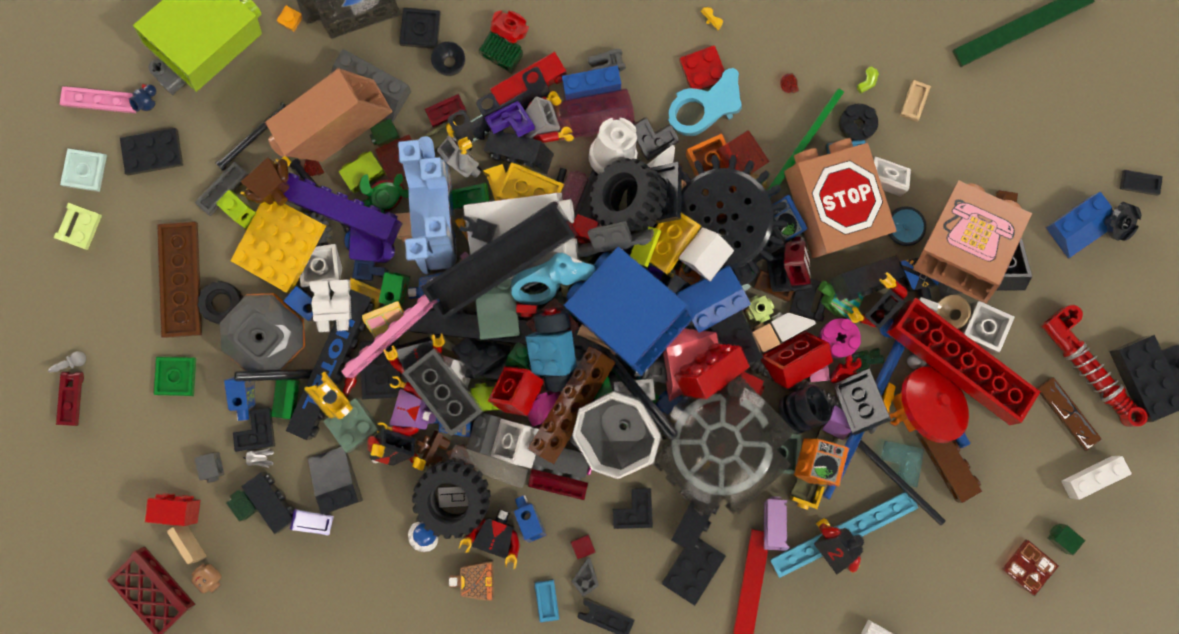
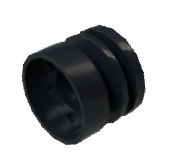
[778,385,831,434]

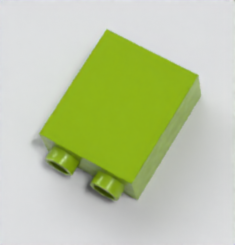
[133,0,262,92]

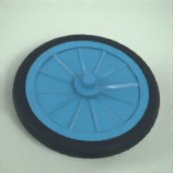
[889,206,927,246]

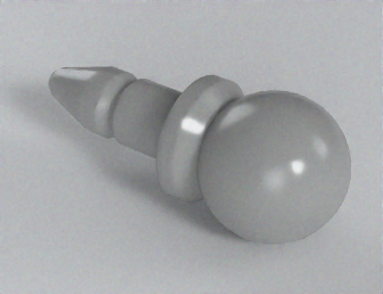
[48,351,86,373]
[907,354,931,369]

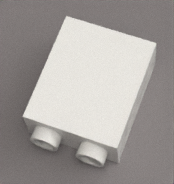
[463,193,579,279]

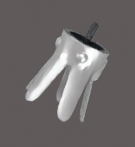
[243,448,274,468]

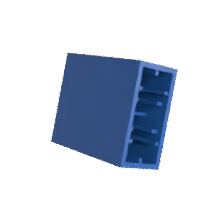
[564,247,695,376]

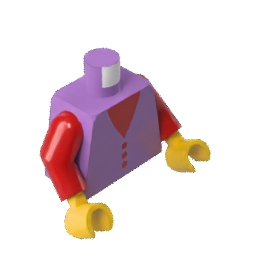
[377,376,436,436]

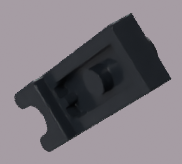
[577,598,635,634]

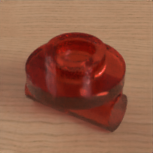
[780,73,799,93]
[304,159,324,176]

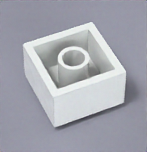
[960,301,1015,354]
[491,419,539,468]

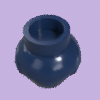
[129,84,157,112]

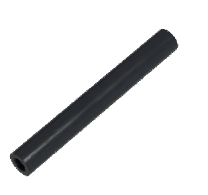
[234,369,313,382]

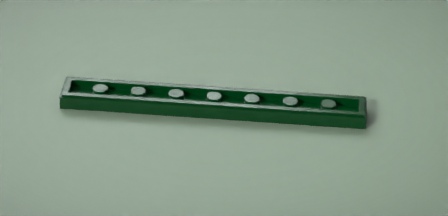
[952,0,1095,67]

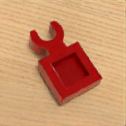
[830,355,862,383]

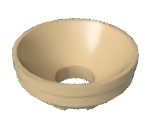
[936,295,971,329]

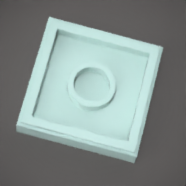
[60,148,107,192]

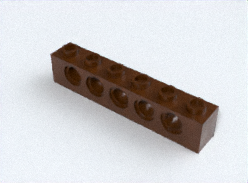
[528,346,616,464]

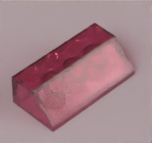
[554,89,635,140]

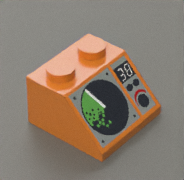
[794,438,849,486]

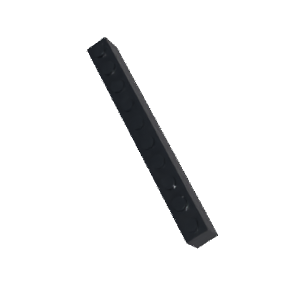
[409,310,602,352]

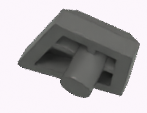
[572,557,599,597]

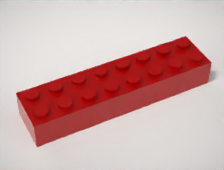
[886,298,1040,426]

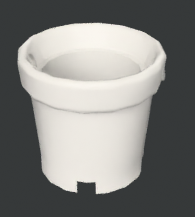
[588,118,638,174]

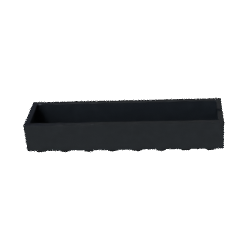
[421,201,578,321]

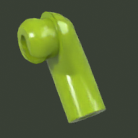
[857,67,879,94]

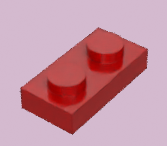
[516,304,538,317]

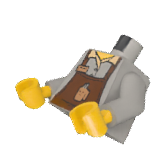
[437,121,481,178]

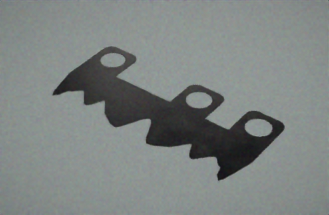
[448,67,550,151]

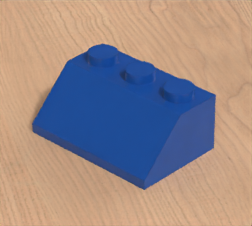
[1046,191,1113,258]
[677,265,751,333]

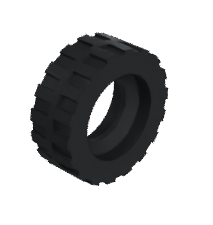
[198,281,243,324]

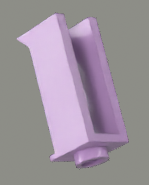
[764,496,790,551]

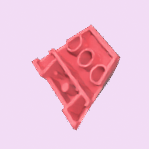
[663,329,718,401]

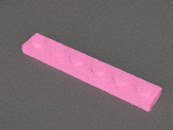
[341,295,438,378]

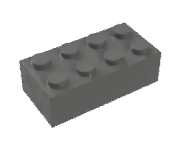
[402,349,484,436]

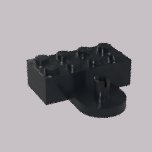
[1109,335,1179,422]

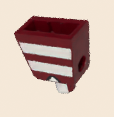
[784,236,811,286]

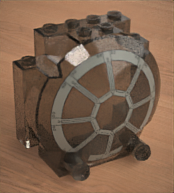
[653,375,795,516]

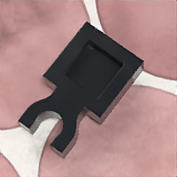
[459,216,497,243]

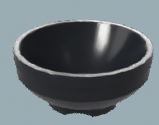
[431,41,466,76]

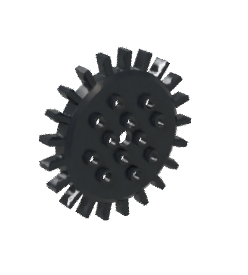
[681,155,788,282]

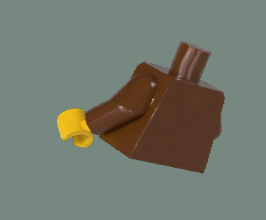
[241,156,291,206]

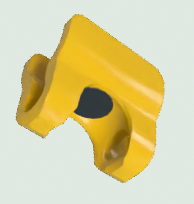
[304,372,353,419]

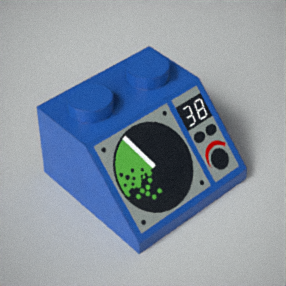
[773,195,808,242]

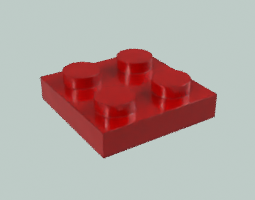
[679,45,725,90]

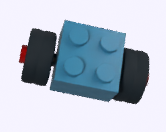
[526,308,577,392]

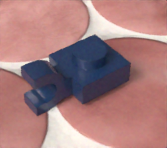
[352,260,389,281]

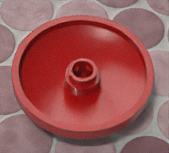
[901,367,969,443]

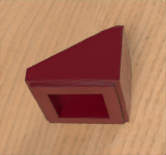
[571,534,596,559]

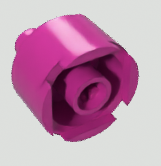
[818,318,861,359]
[528,391,561,427]

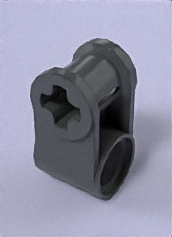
[148,59,186,95]

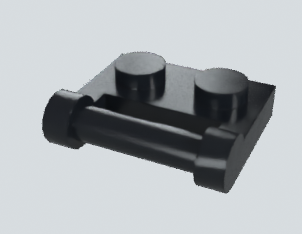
[789,278,825,322]

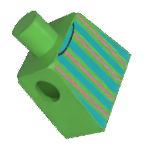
[819,281,865,320]

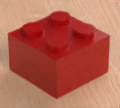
[488,367,544,416]
[145,493,201,526]

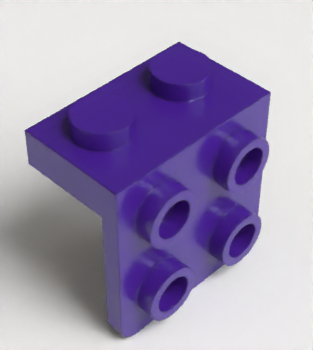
[349,227,395,263]

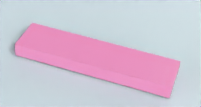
[60,86,136,114]

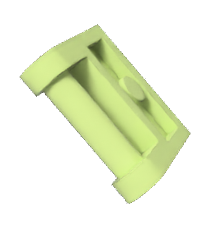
[53,203,102,250]

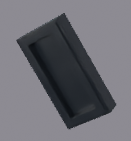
[1120,170,1163,196]

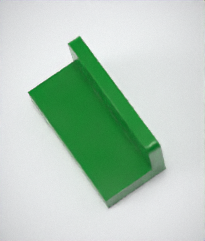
[272,380,300,419]

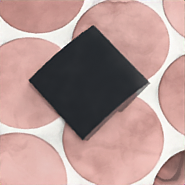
[766,252,812,292]

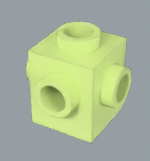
[745,295,774,324]

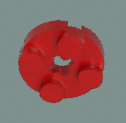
[490,10,529,43]

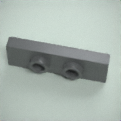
[195,161,249,216]

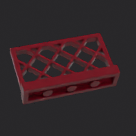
[107,547,196,634]

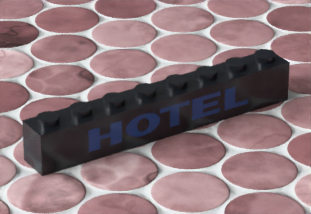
[286,289,375,440]

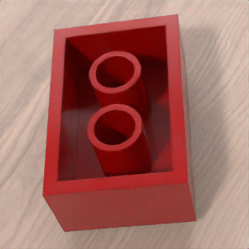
[674,343,750,399]

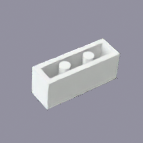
[1061,456,1132,500]

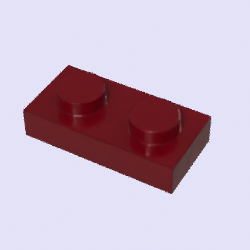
[425,94,467,128]

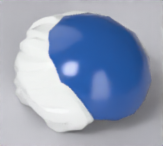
[408,522,438,552]

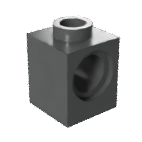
[194,453,225,483]

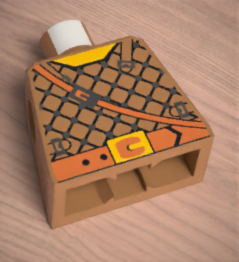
[449,560,494,601]

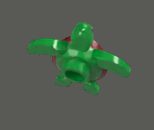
[359,173,409,214]

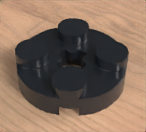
[839,103,878,141]
[1105,202,1142,241]

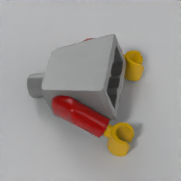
[522,91,574,143]

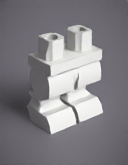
[309,280,352,332]

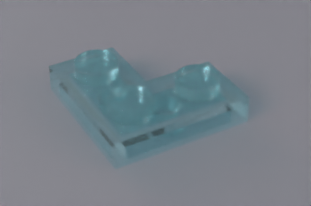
[881,441,924,487]

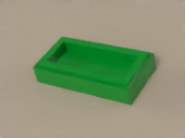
[452,183,490,209]

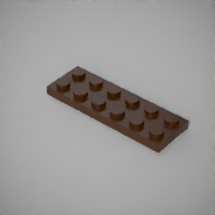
[157,222,202,338]

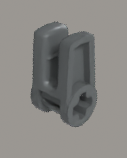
[587,49,626,72]

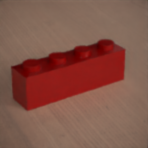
[490,52,567,106]

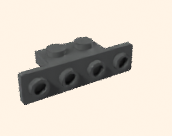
[577,221,654,257]

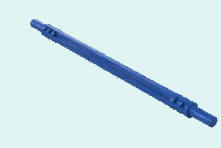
[823,340,905,500]

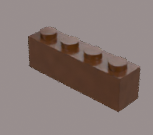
[916,433,982,503]

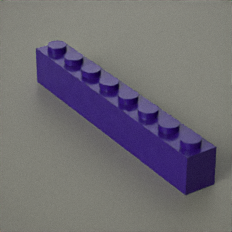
[284,172,403,244]

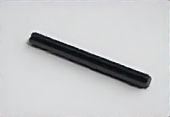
[603,350,678,440]

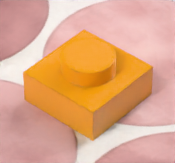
[276,5,303,32]

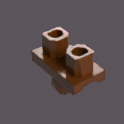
[416,430,451,467]

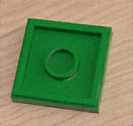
[154,357,196,396]

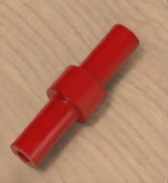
[342,375,357,398]

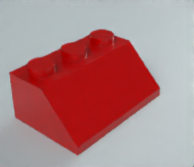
[760,331,833,389]

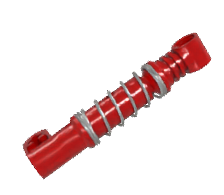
[1041,305,1148,427]

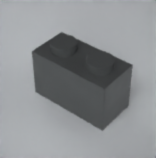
[467,413,506,456]

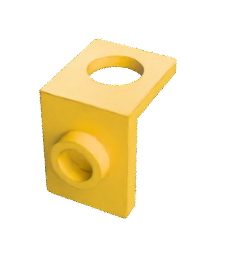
[789,485,825,510]

